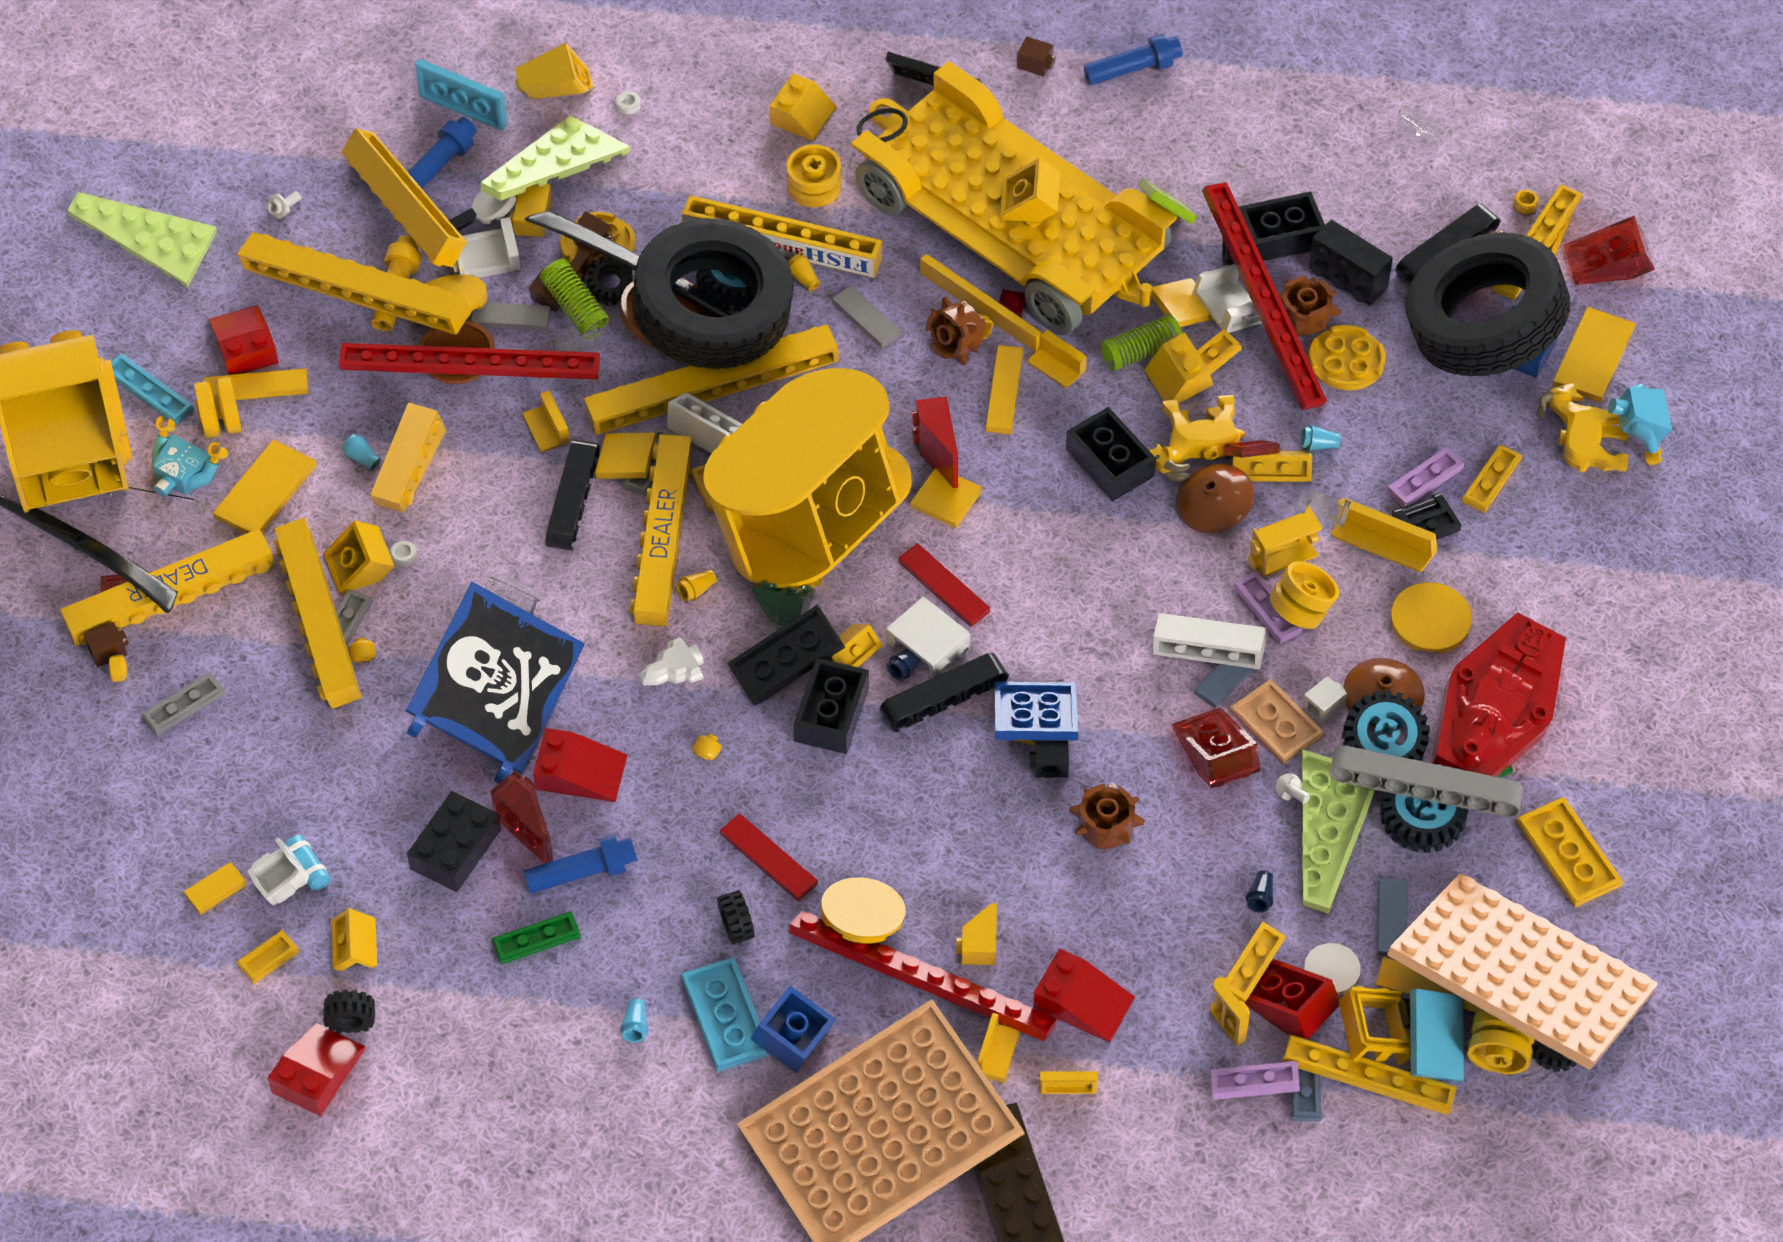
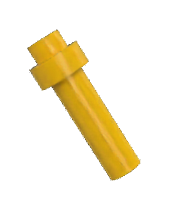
[371,236,422,331]

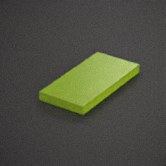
[1138,178,1198,224]

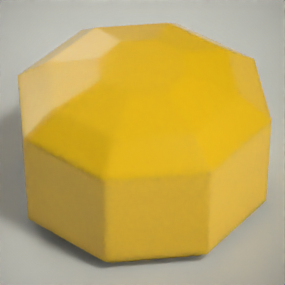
[1513,189,1539,215]
[109,655,128,682]

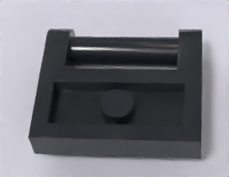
[1392,493,1462,540]

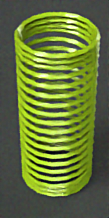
[540,258,609,337]
[1101,314,1182,371]

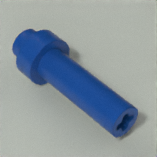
[1083,33,1183,86]
[408,117,477,189]
[523,835,638,894]

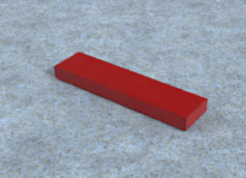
[898,543,990,627]
[720,813,818,902]

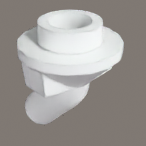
[267,191,302,219]
[1275,773,1310,804]

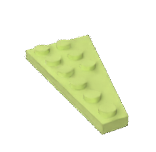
[480,116,630,201]
[68,192,217,288]
[1301,749,1376,914]

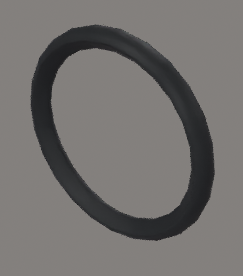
[857,108,908,142]

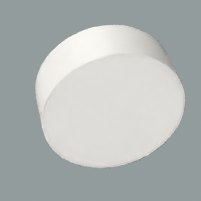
[616,91,641,114]
[390,541,417,567]

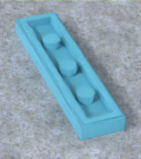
[111,353,194,425]

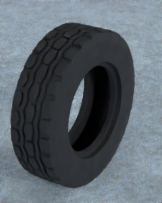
[632,218,794,369]
[1405,232,1571,377]

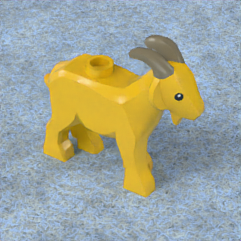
[1537,384,1629,473]
[1149,395,1245,482]

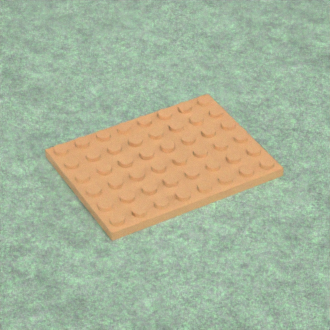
[1387,873,1658,1070]
[737,999,1024,1242]

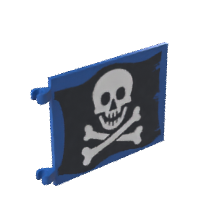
[405,582,585,785]

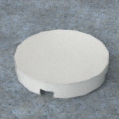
[471,191,516,224]
[1304,943,1361,996]

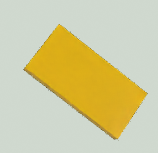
[1552,307,1636,403]
[213,439,317,534]
[1516,797,1623,907]

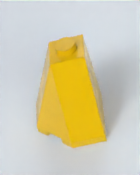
[515,42,593,99]

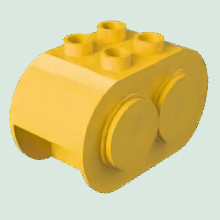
[0,330,133,513]
[703,368,912,588]

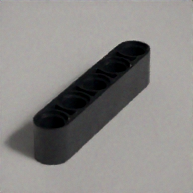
[1395,203,1501,284]
[545,440,600,551]
[879,652,1009,732]

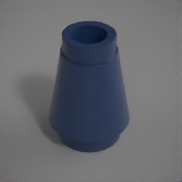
[887,648,921,680]
[1246,870,1273,913]

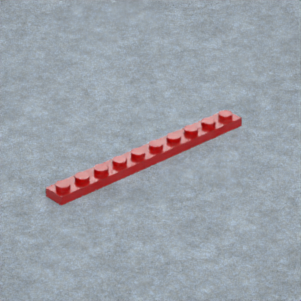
[1202,182,1327,411]
[339,343,600,380]
[788,911,1057,1042]

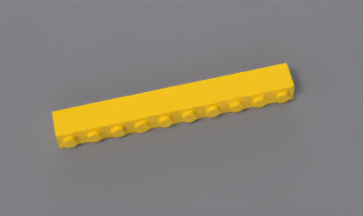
[237,232,471,335]
[584,324,839,436]

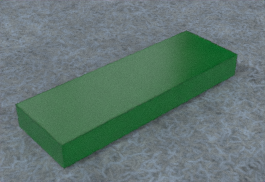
[492,911,581,965]

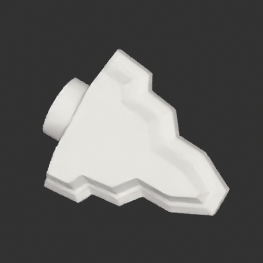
[639,637,704,686]

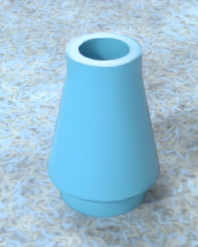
[1301,425,1341,451]
[342,434,381,471]
[620,999,648,1043]

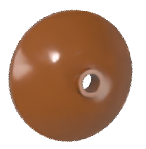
[419,320,496,384]
[1176,464,1254,533]
[1343,658,1425,727]

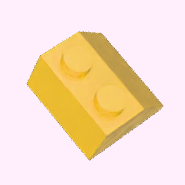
[769,73,837,142]
[1000,158,1061,222]
[1144,332,1214,404]
[323,520,395,594]

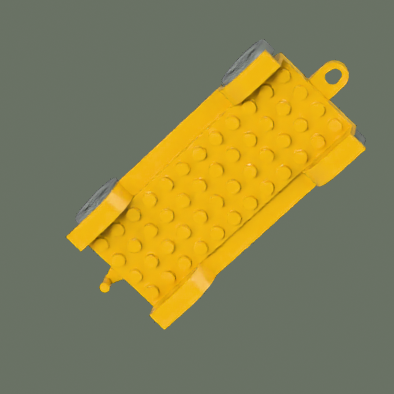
[851,61,1177,335]

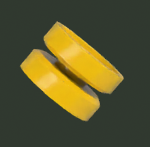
[787,144,842,208]
[194,376,242,439]
[1270,561,1339,629]
[1467,1009,1535,1075]

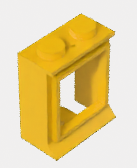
[1248,505,1322,578]
[1339,986,1411,1065]

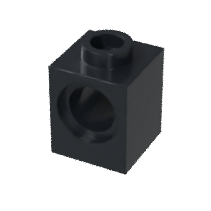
[1030,741,1069,778]

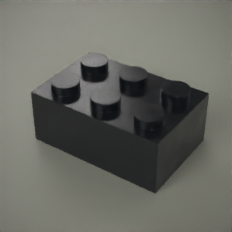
[1239,191,1325,261]
[1309,219,1393,306]
[1066,407,1156,501]
[793,658,869,754]
[407,791,501,892]

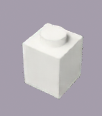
[1303,676,1347,725]

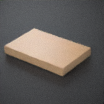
[1229,679,1325,765]

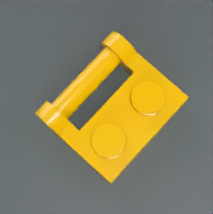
[1210,977,1250,1046]

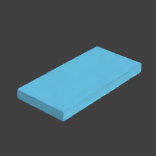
[415,58,508,131]
[681,957,771,1072]

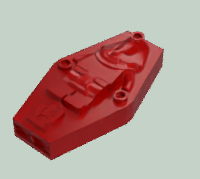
[1431,612,1566,777]

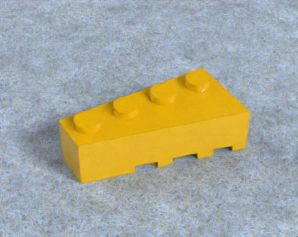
[370,402,447,513]

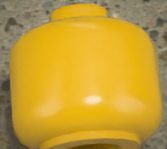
[349,638,376,663]
[692,734,722,760]

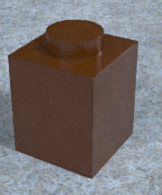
[1017,36,1056,77]
[83,622,129,668]

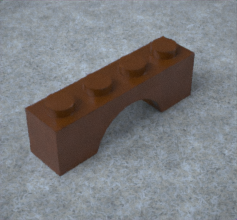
[529,211,613,312]

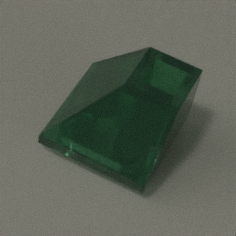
[752,580,816,626]

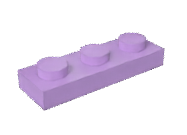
[1387,447,1464,509]
[1234,571,1302,645]
[1211,1061,1300,1100]

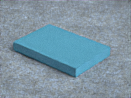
[1410,989,1464,1082]

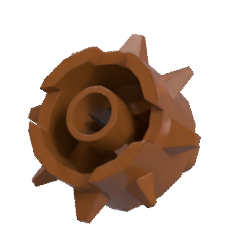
[1279,276,1341,336]
[926,297,987,365]
[1069,783,1145,850]

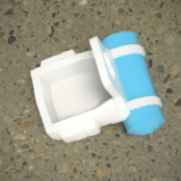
[247,835,331,905]

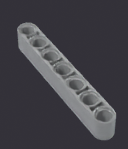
[1330,746,1524,817]

